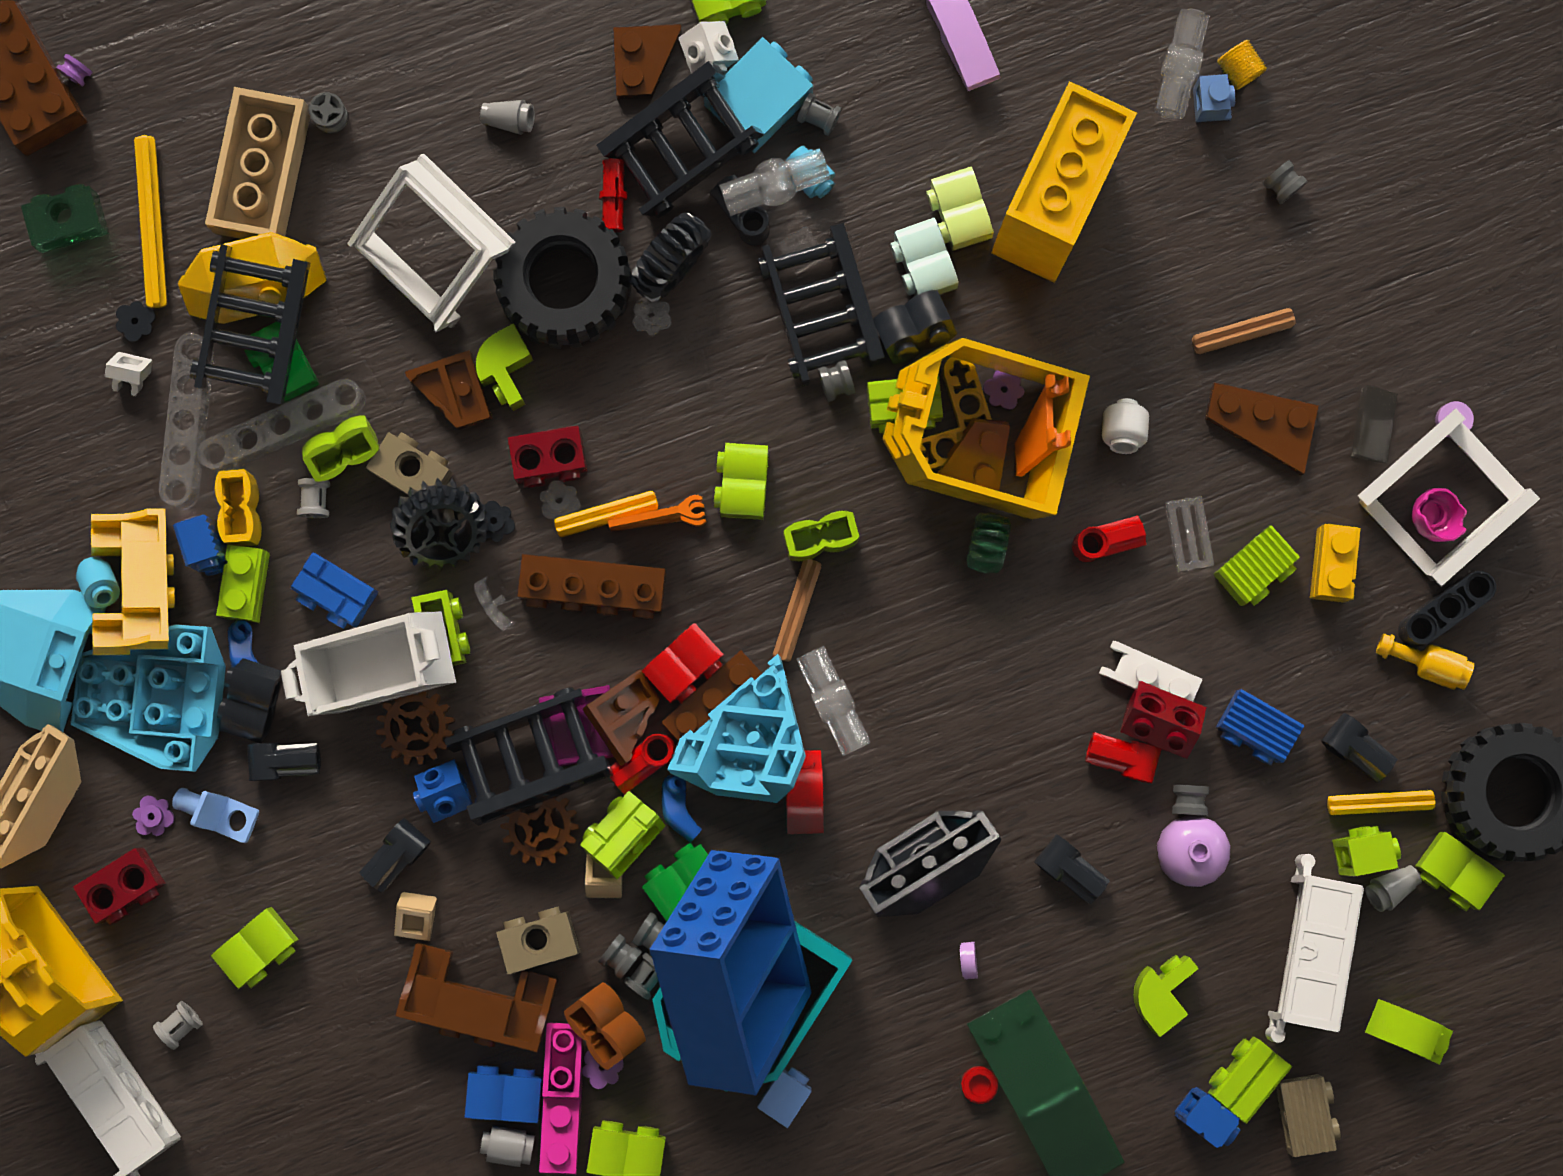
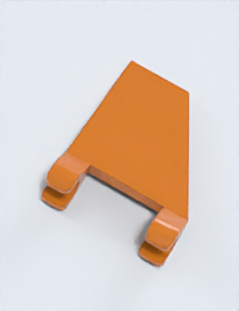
[1015,374,1071,477]
[608,495,706,532]

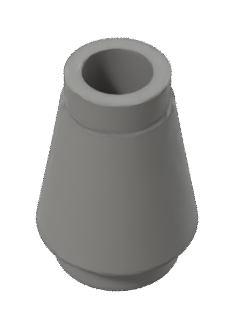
[480,100,535,135]
[1365,865,1422,912]

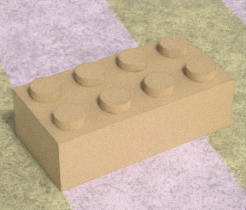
[205,87,310,239]

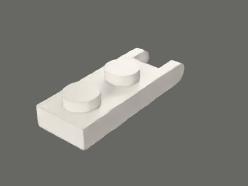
[1099,641,1202,702]

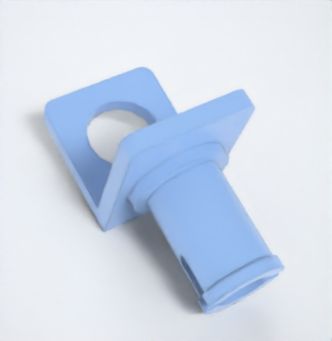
[172,788,260,843]

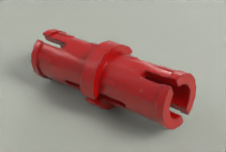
[599,159,627,233]

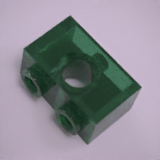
[21,184,109,253]

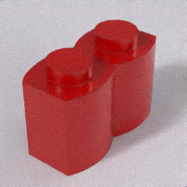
[642,623,725,704]

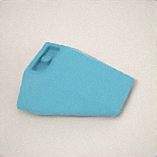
[0,590,106,732]
[71,625,226,772]

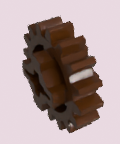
[376,690,456,765]
[500,796,580,866]

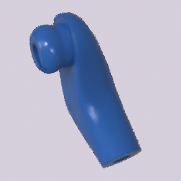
[228,620,258,667]
[661,775,702,843]

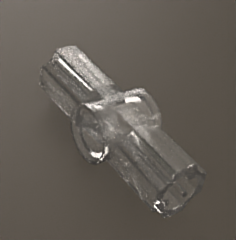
[1154,8,1210,119]
[719,148,831,216]
[796,646,870,756]

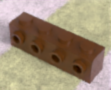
[517,554,667,619]

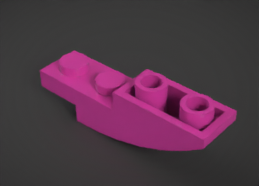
[539,1023,583,1175]

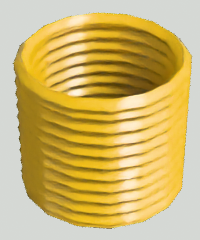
[1217,40,1267,90]

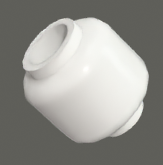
[1102,398,1149,454]

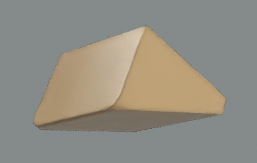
[585,854,623,898]
[394,892,437,941]

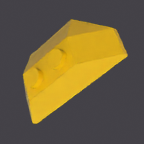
[178,232,326,324]

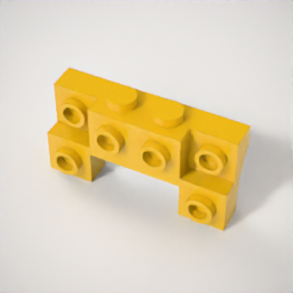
[91,509,175,655]

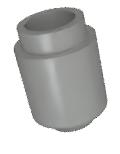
[480,1125,535,1167]

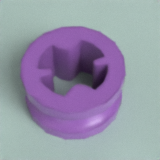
[56,54,93,87]

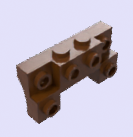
[395,943,558,1052]

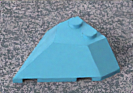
[667,654,806,803]

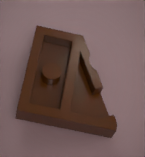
[613,24,681,100]
[405,350,493,430]
[937,418,1010,491]
[582,669,660,766]

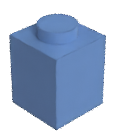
[757,1067,812,1128]

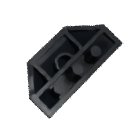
[859,811,1001,917]

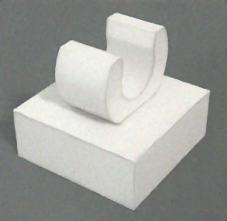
[105,352,152,396]

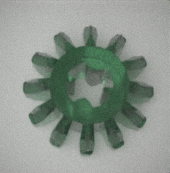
[967,512,1011,574]

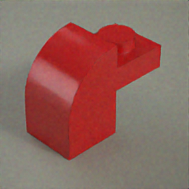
[786,750,824,834]

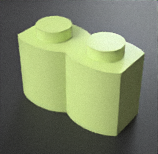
[926,166,994,251]

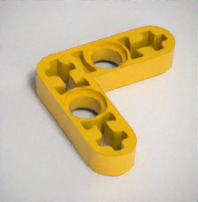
[897,357,992,471]

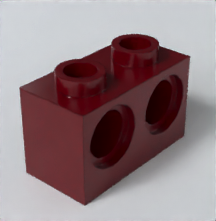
[508,425,588,488]
[1120,681,1207,759]
[73,847,166,926]

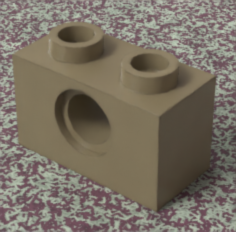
[366,432,453,496]
[496,906,581,974]

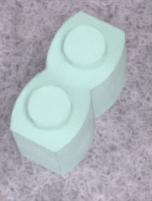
[890,218,959,296]

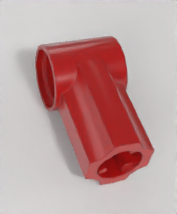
[1072,516,1147,562]
[1085,732,1162,784]
[610,734,676,795]

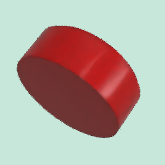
[961,1066,998,1104]

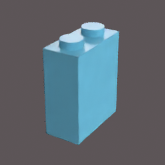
[704,37,813,153]

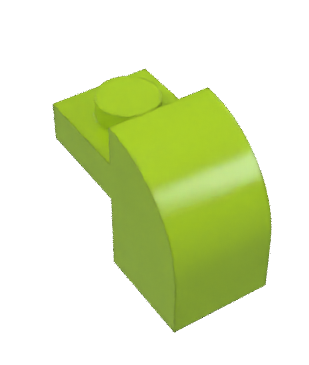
[476,323,534,411]
[1133,955,1199,1037]
[1365,999,1453,1064]

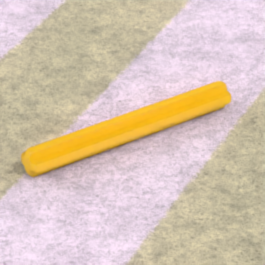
[134,135,167,308]

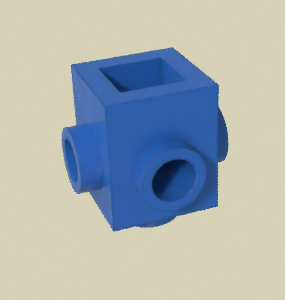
[413,759,473,823]

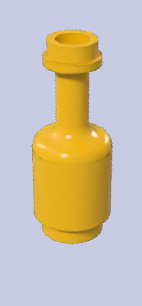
[1376,634,1474,690]

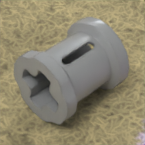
[297,478,330,518]
[153,1001,203,1050]

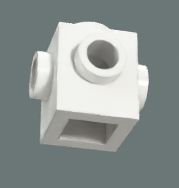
[678,21,739,75]

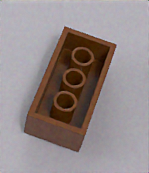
[0,0,88,156]

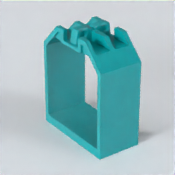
[652,921,852,1092]

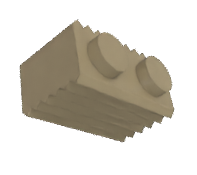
[1276,1074,1341,1157]

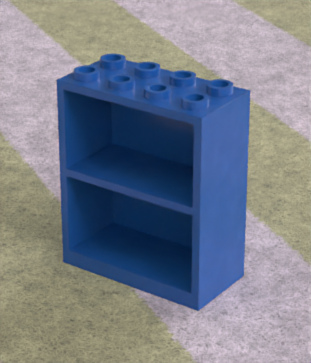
[650,850,812,1095]

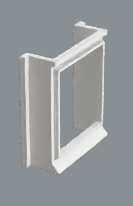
[347,154,515,333]
[1358,409,1540,586]

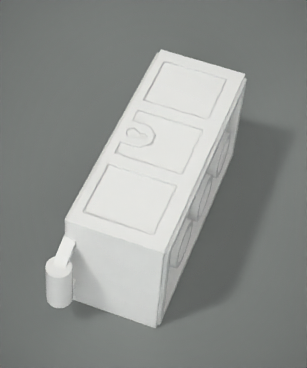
[281,611,456,716]
[1265,854,1364,1043]
[35,1020,181,1176]

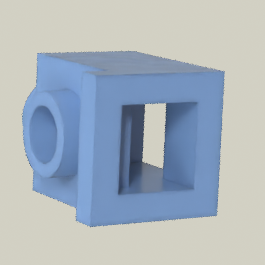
[1193,74,1235,122]

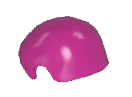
[1412,488,1467,542]

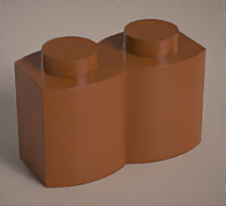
[564,982,646,1070]

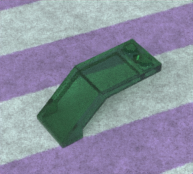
[967,989,1125,1176]

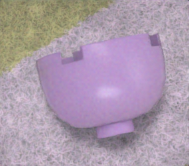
[1157,816,1230,887]

